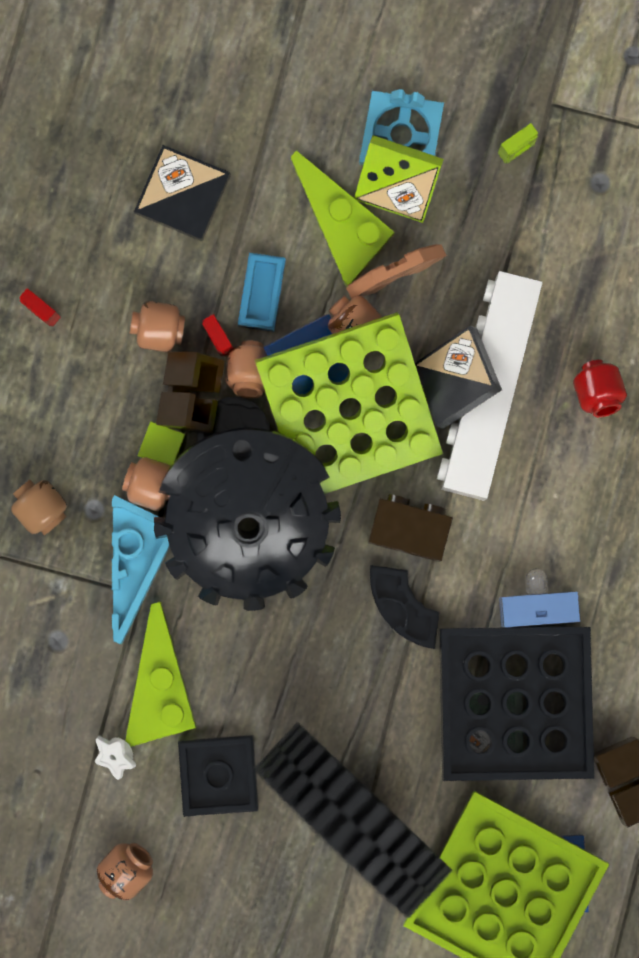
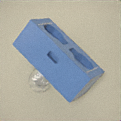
[499,568,580,627]

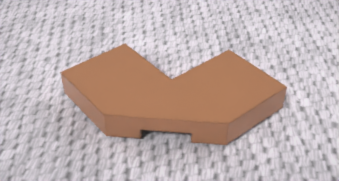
[346,244,447,299]

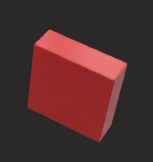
[19,288,61,327]
[202,314,233,358]

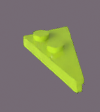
[290,150,394,287]
[125,602,197,747]

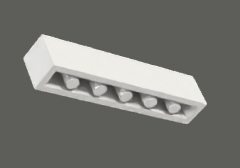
[437,271,543,501]

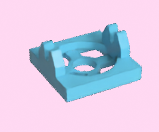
[359,89,444,165]

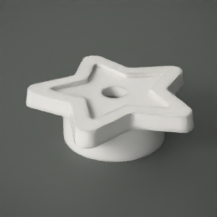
[95,736,136,780]

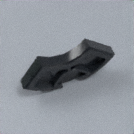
[370,565,440,649]

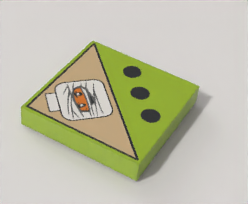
[354,135,444,223]

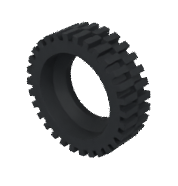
[254,722,453,918]

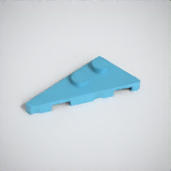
[112,495,170,644]

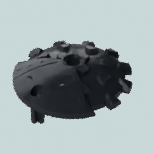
[154,427,341,611]

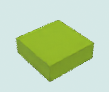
[498,123,539,163]
[137,421,186,466]

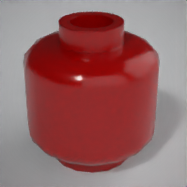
[573,359,627,418]

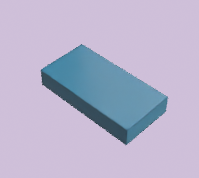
[238,252,286,332]

